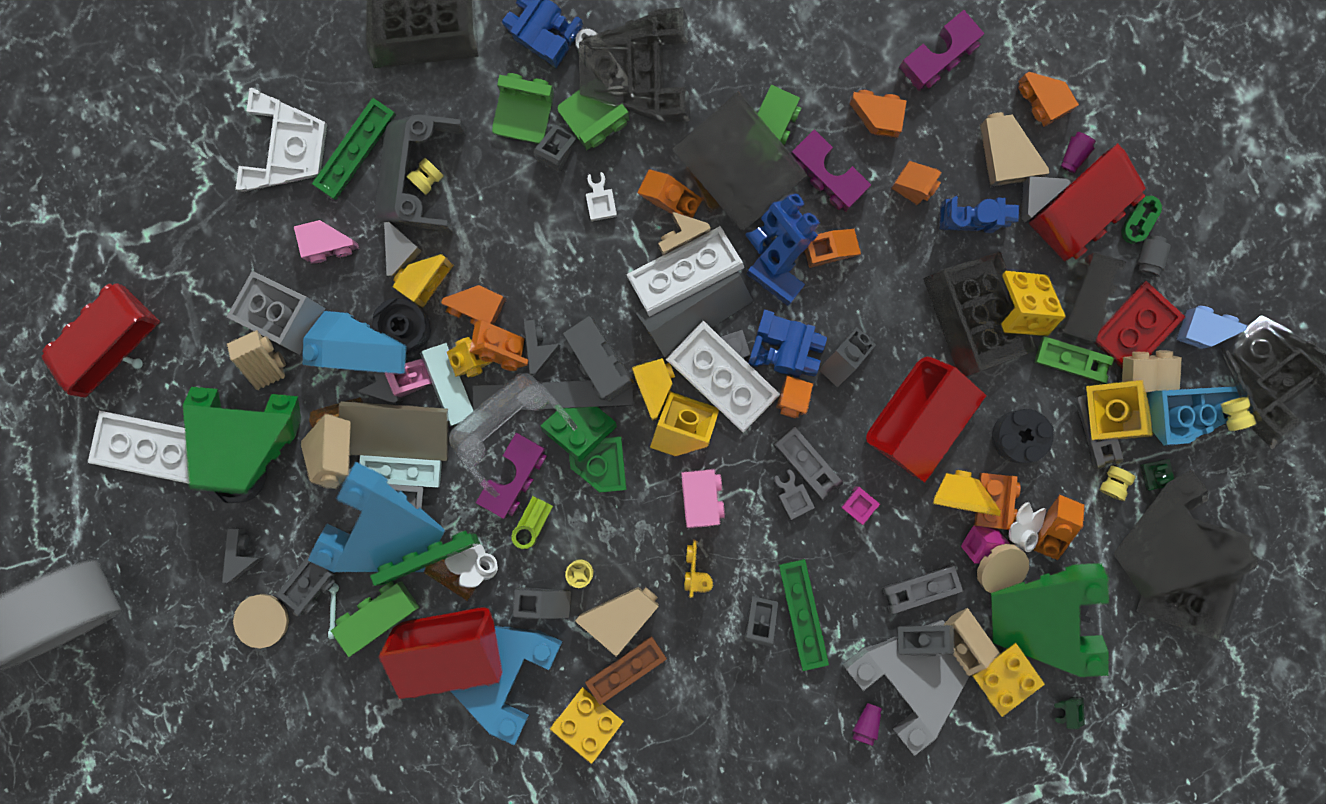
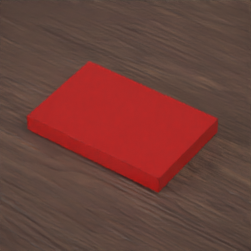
[1090,281,1185,369]

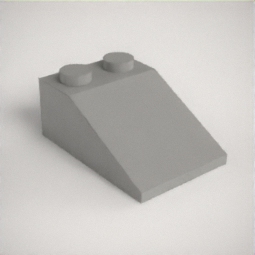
[227,271,325,355]

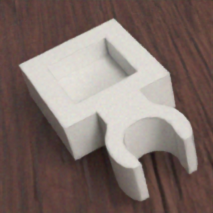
[586,172,617,222]

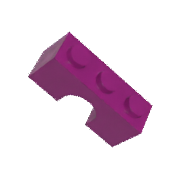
[899,10,985,91]
[789,129,871,212]
[476,433,547,519]

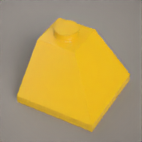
[392,254,453,308]
[632,358,675,421]
[1086,380,1153,440]
[650,391,719,456]
[934,470,1001,516]

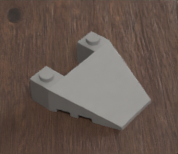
[843,620,969,756]

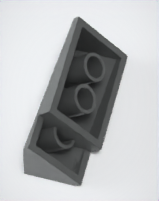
[636,272,753,358]

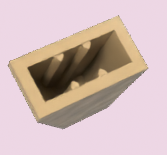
[980,112,1049,187]
[301,414,350,489]
[575,587,659,656]

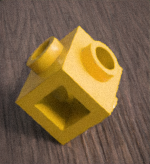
[447,337,492,378]

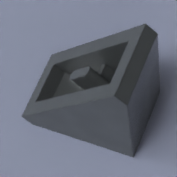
[534,124,577,172]
[743,596,778,647]

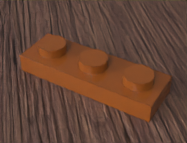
[585,636,667,705]

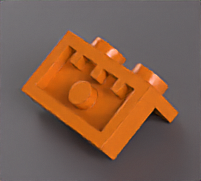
[469,320,528,371]
[974,473,1021,530]

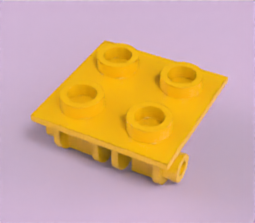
[684,539,713,597]
[973,643,1045,717]
[550,687,624,764]

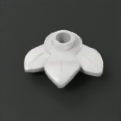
[1009,502,1046,552]
[445,544,498,588]

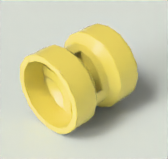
[406,158,444,195]
[1221,397,1256,431]
[1099,466,1136,501]
[565,559,593,588]

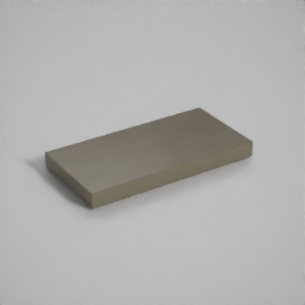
[339,401,448,461]

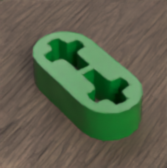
[1121,196,1162,244]

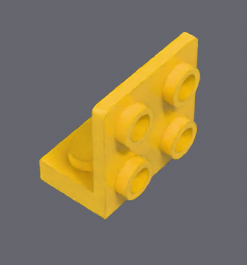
[1001,271,1066,336]

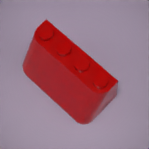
[1029,143,1146,261]
[42,284,160,398]
[866,357,987,483]
[379,607,502,699]

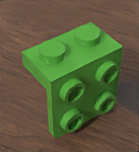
[492,73,554,144]
[557,79,629,150]

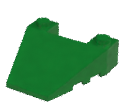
[183,387,301,494]
[991,563,1109,677]

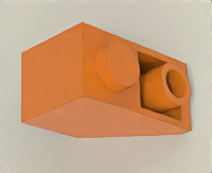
[1018,72,1079,127]
[850,90,907,138]
[891,161,942,205]
[637,169,702,218]
[805,229,861,268]
[441,285,506,325]
[776,376,813,419]
[1033,495,1084,560]

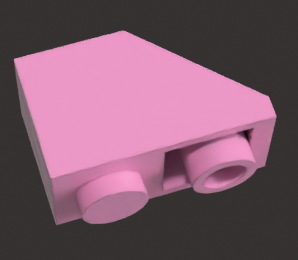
[294,220,359,264]

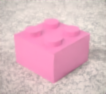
[681,469,725,528]

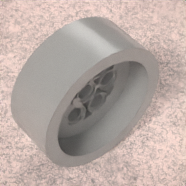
[0,560,122,671]

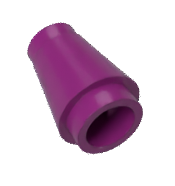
[1061,132,1096,174]
[852,703,882,746]

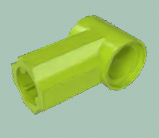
[512,496,553,549]

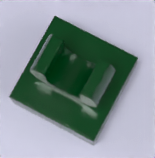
[1140,459,1176,490]
[1054,697,1085,729]

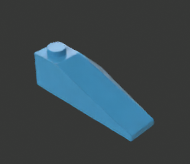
[303,311,406,374]
[1146,386,1251,445]

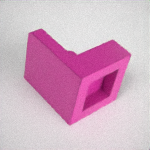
[841,486,880,525]
[961,525,1010,564]

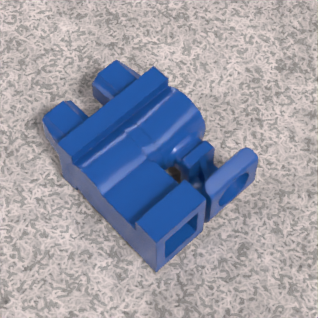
[502,0,584,68]
[745,194,819,275]
[940,196,1019,233]
[749,309,827,378]

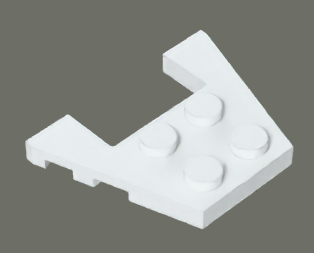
[236,88,327,192]

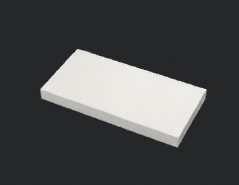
[626,226,744,317]
[666,321,780,433]
[88,411,189,484]

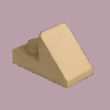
[658,212,711,255]

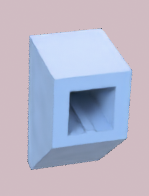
[1177,305,1247,349]

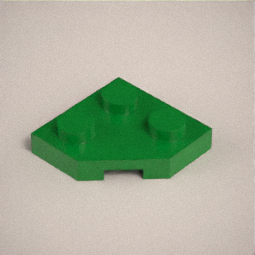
[540,407,617,462]
[569,437,627,492]

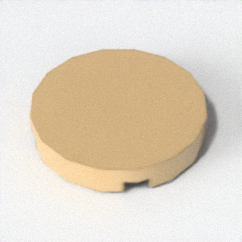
[977,544,1029,593]
[233,594,289,648]

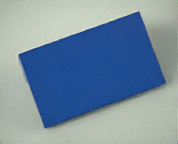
[746,254,805,306]

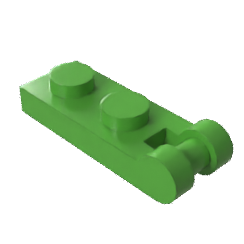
[1034,336,1114,384]

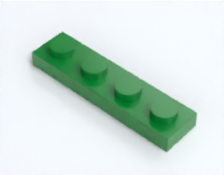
[312,98,396,200]
[370,531,480,586]
[778,559,829,671]

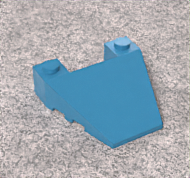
[308,462,445,572]
[451,626,563,745]

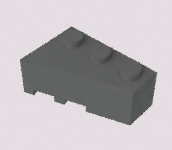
[563,316,637,402]

